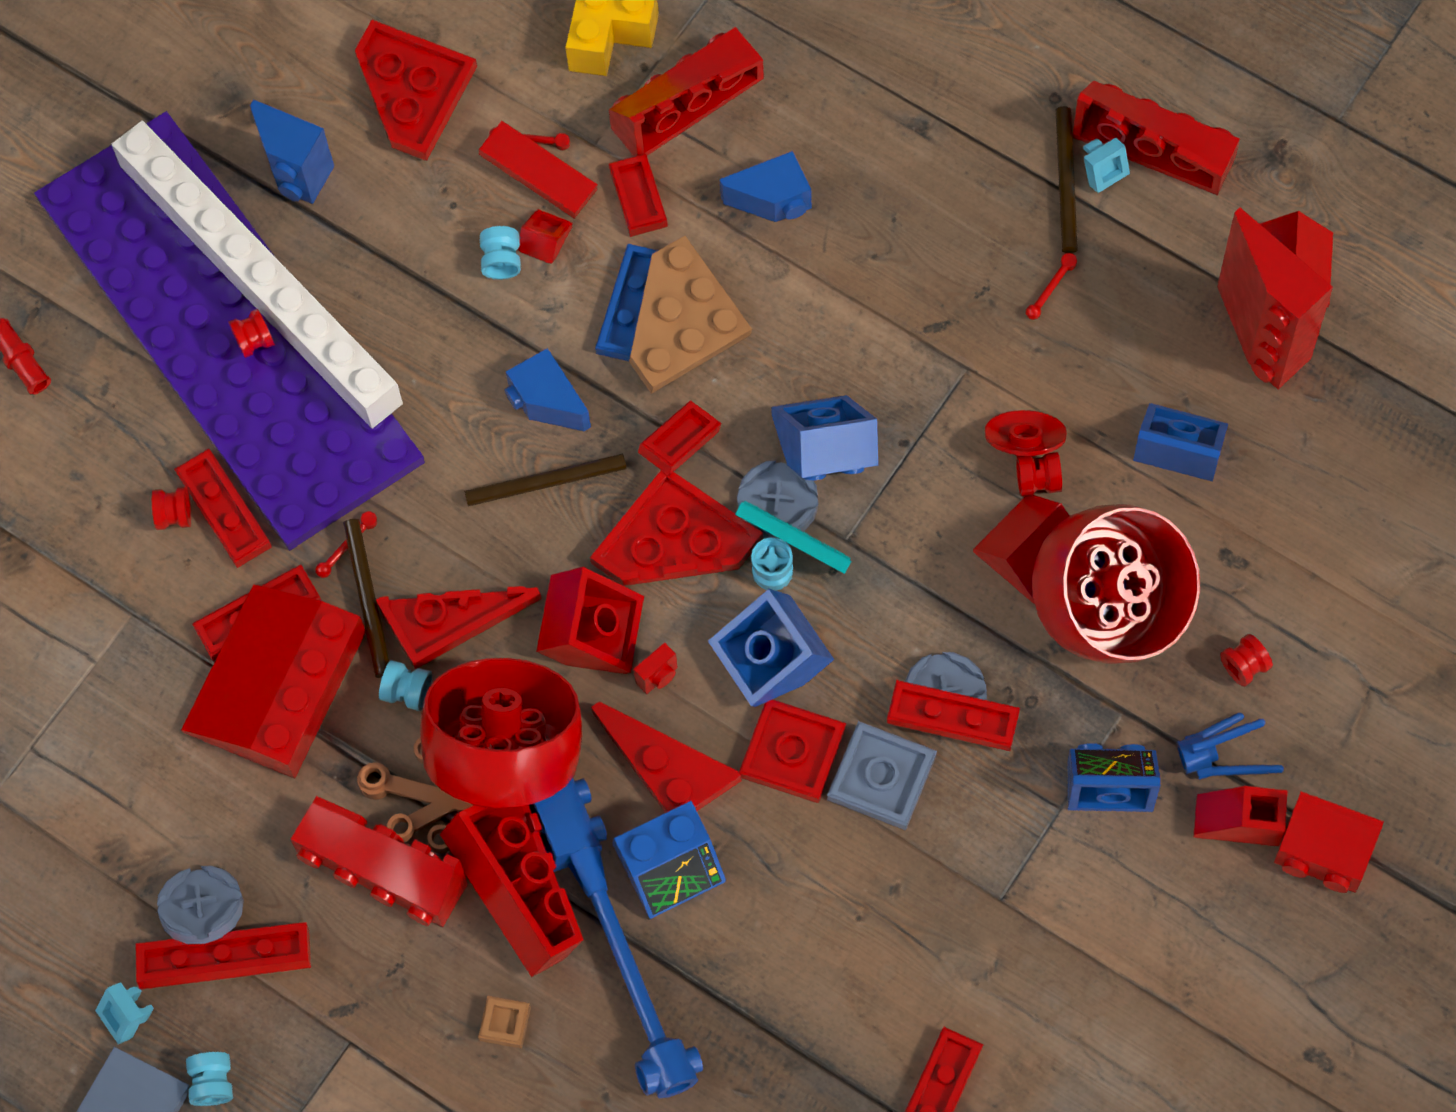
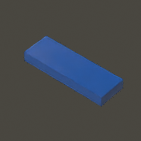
[595,244,659,361]

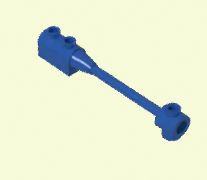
[529,778,703,1098]

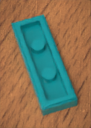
[735,500,852,574]

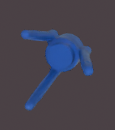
[1177,713,1284,780]

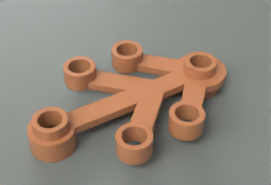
[357,737,473,853]

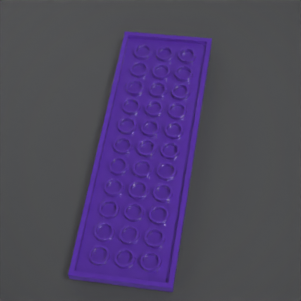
[34,111,425,551]

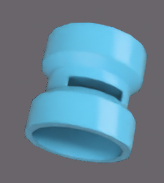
[480,226,521,280]
[751,537,793,591]
[379,660,433,711]
[186,1052,233,1106]

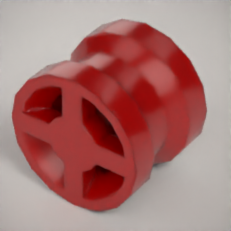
[228,309,275,358]
[151,487,192,530]
[1220,634,1273,687]

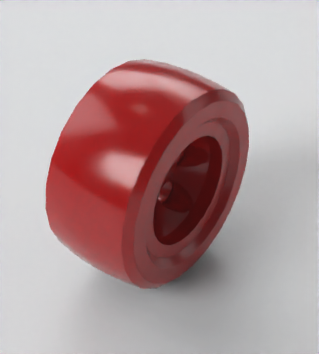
[1032,504,1200,664]
[420,658,582,808]

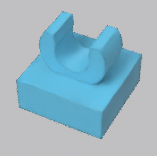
[1083,138,1130,193]
[95,982,154,1044]

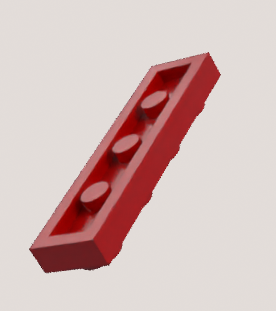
[136,922,311,990]

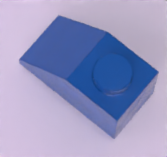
[720,151,812,222]
[504,348,591,431]

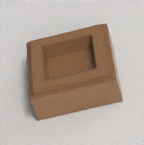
[478,996,531,1049]

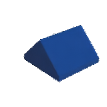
[1133,403,1228,482]

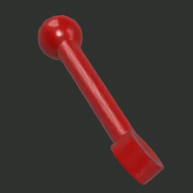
[489,127,570,150]
[1025,253,1077,320]
[315,511,377,578]

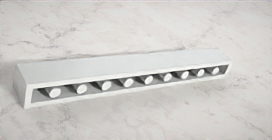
[112,120,403,429]

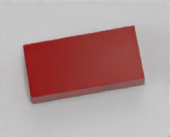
[609,154,668,237]
[638,400,722,476]

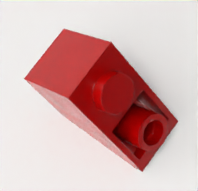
[1193,786,1288,847]

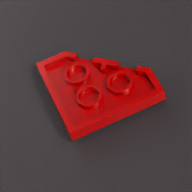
[355,20,477,161]
[590,470,763,586]

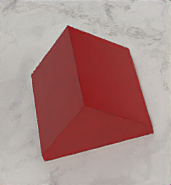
[1260,211,1333,307]
[973,495,1070,604]

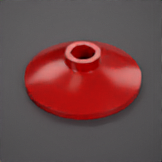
[985,410,1067,457]

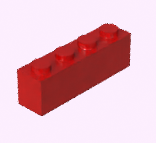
[609,27,764,157]
[1072,81,1240,196]
[290,796,468,928]
[440,805,584,978]

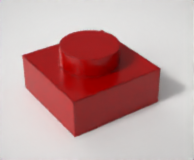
[633,642,678,694]

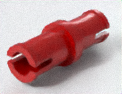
[0,318,51,395]

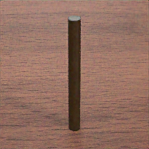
[1055,106,1078,253]
[464,454,627,507]
[343,519,389,678]

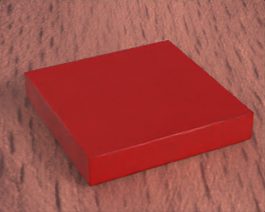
[739,699,846,804]

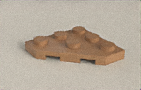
[629,236,752,394]

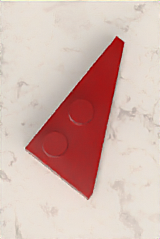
[376,586,542,670]
[591,701,742,813]

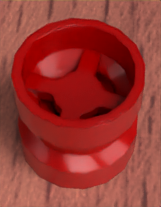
[1016,452,1062,496]

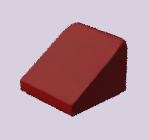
[518,209,573,264]

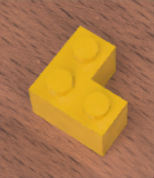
[565,0,659,76]

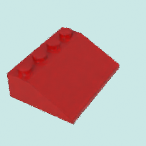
[1217,207,1333,390]
[181,584,366,779]

